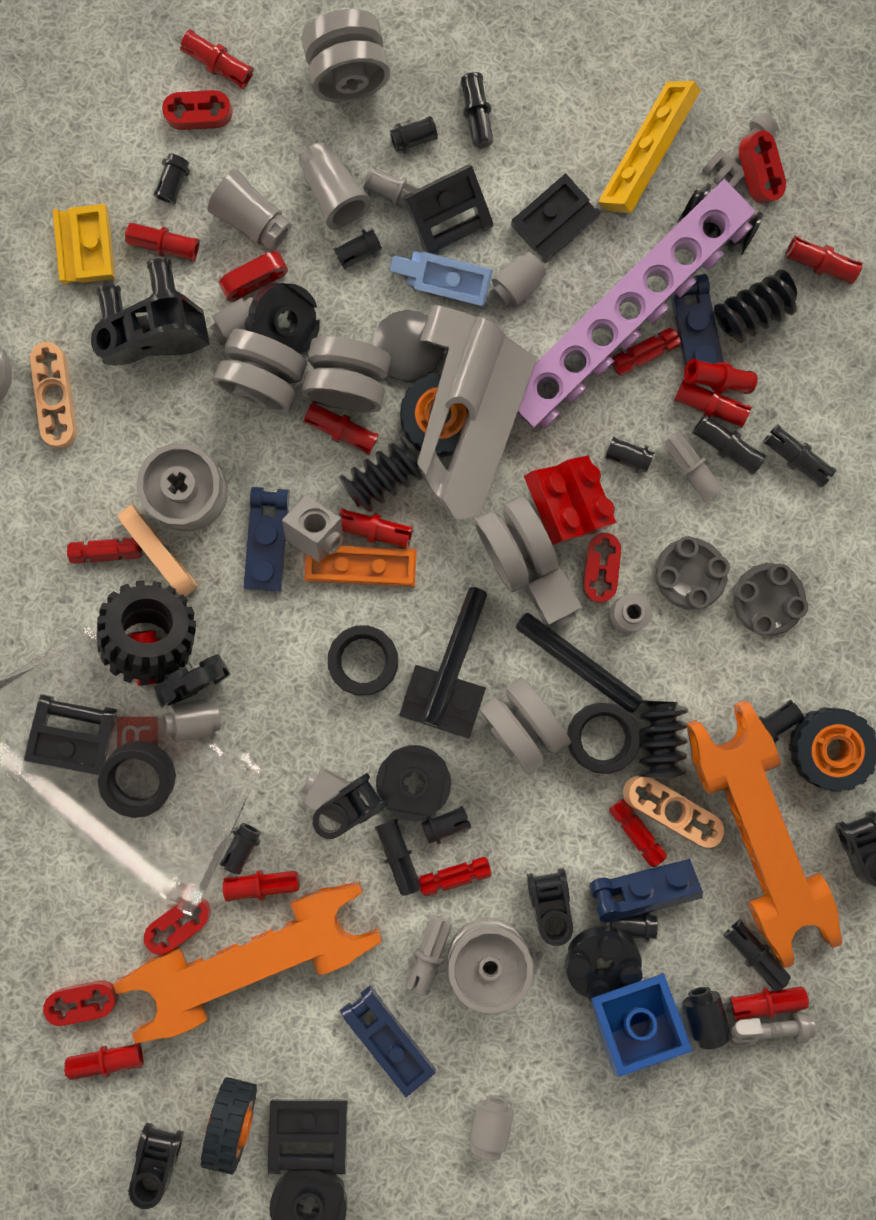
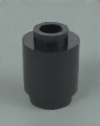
[683,987,730,1049]

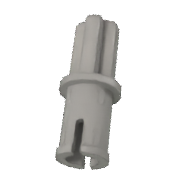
[363,166,419,207]
[663,432,724,501]
[406,917,452,996]

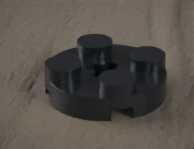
[245,283,320,354]
[153,654,231,708]
[376,745,451,821]
[565,926,643,1003]
[269,1170,348,1220]

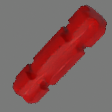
[612,328,681,376]
[67,537,142,564]
[609,799,667,867]
[419,857,492,897]

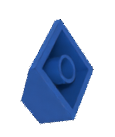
[591,973,693,1077]

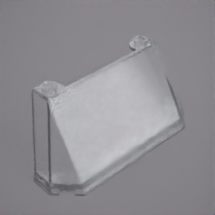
[0,627,261,916]

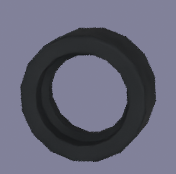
[328,625,398,696]
[567,703,640,774]
[97,741,176,818]

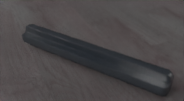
[421,586,487,727]
[516,613,642,713]

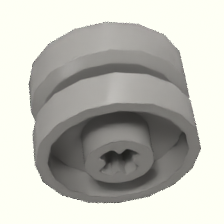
[301,9,390,103]
[212,329,308,413]
[301,336,391,413]
[137,443,228,531]
[474,495,559,593]
[479,677,572,775]
[448,917,533,1014]

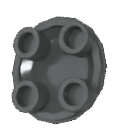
[372,310,443,383]
[655,536,730,610]
[733,563,808,636]

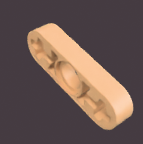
[30,342,77,449]
[117,504,199,597]
[623,776,724,848]

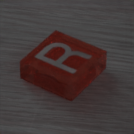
[117,716,158,748]

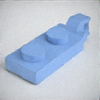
[390,251,493,306]

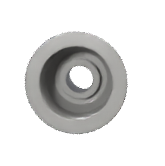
[299,142,371,230]
[207,170,292,251]

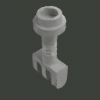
[702,113,778,188]
[727,1011,816,1048]

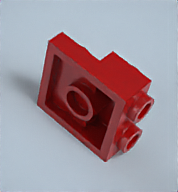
[524,455,617,545]

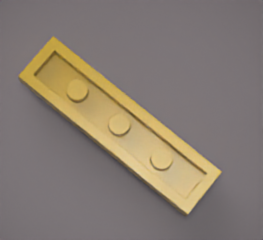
[598,81,701,213]

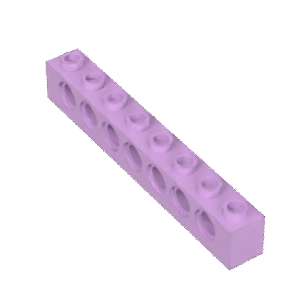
[518,179,756,430]

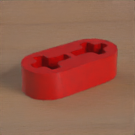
[162,90,233,130]
[738,130,786,204]
[219,251,288,302]
[583,533,621,603]
[144,895,211,955]
[43,980,118,1026]

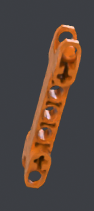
[686,700,842,968]
[113,880,382,1044]

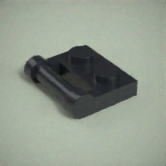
[403,164,494,255]
[23,694,117,775]
[268,1099,348,1174]

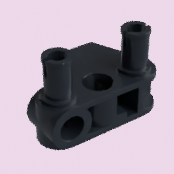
[91,258,210,366]

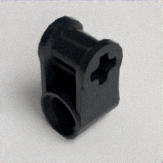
[312,772,388,839]
[835,811,876,887]
[526,868,573,946]
[128,1122,184,1209]

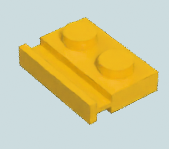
[52,204,116,285]

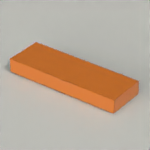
[304,546,417,587]

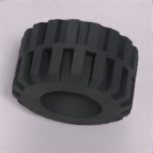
[97,580,196,685]

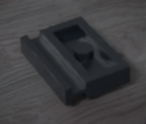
[511,173,601,263]
[399,665,486,739]

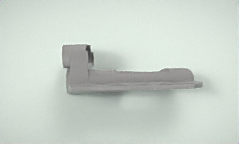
[417,305,537,520]

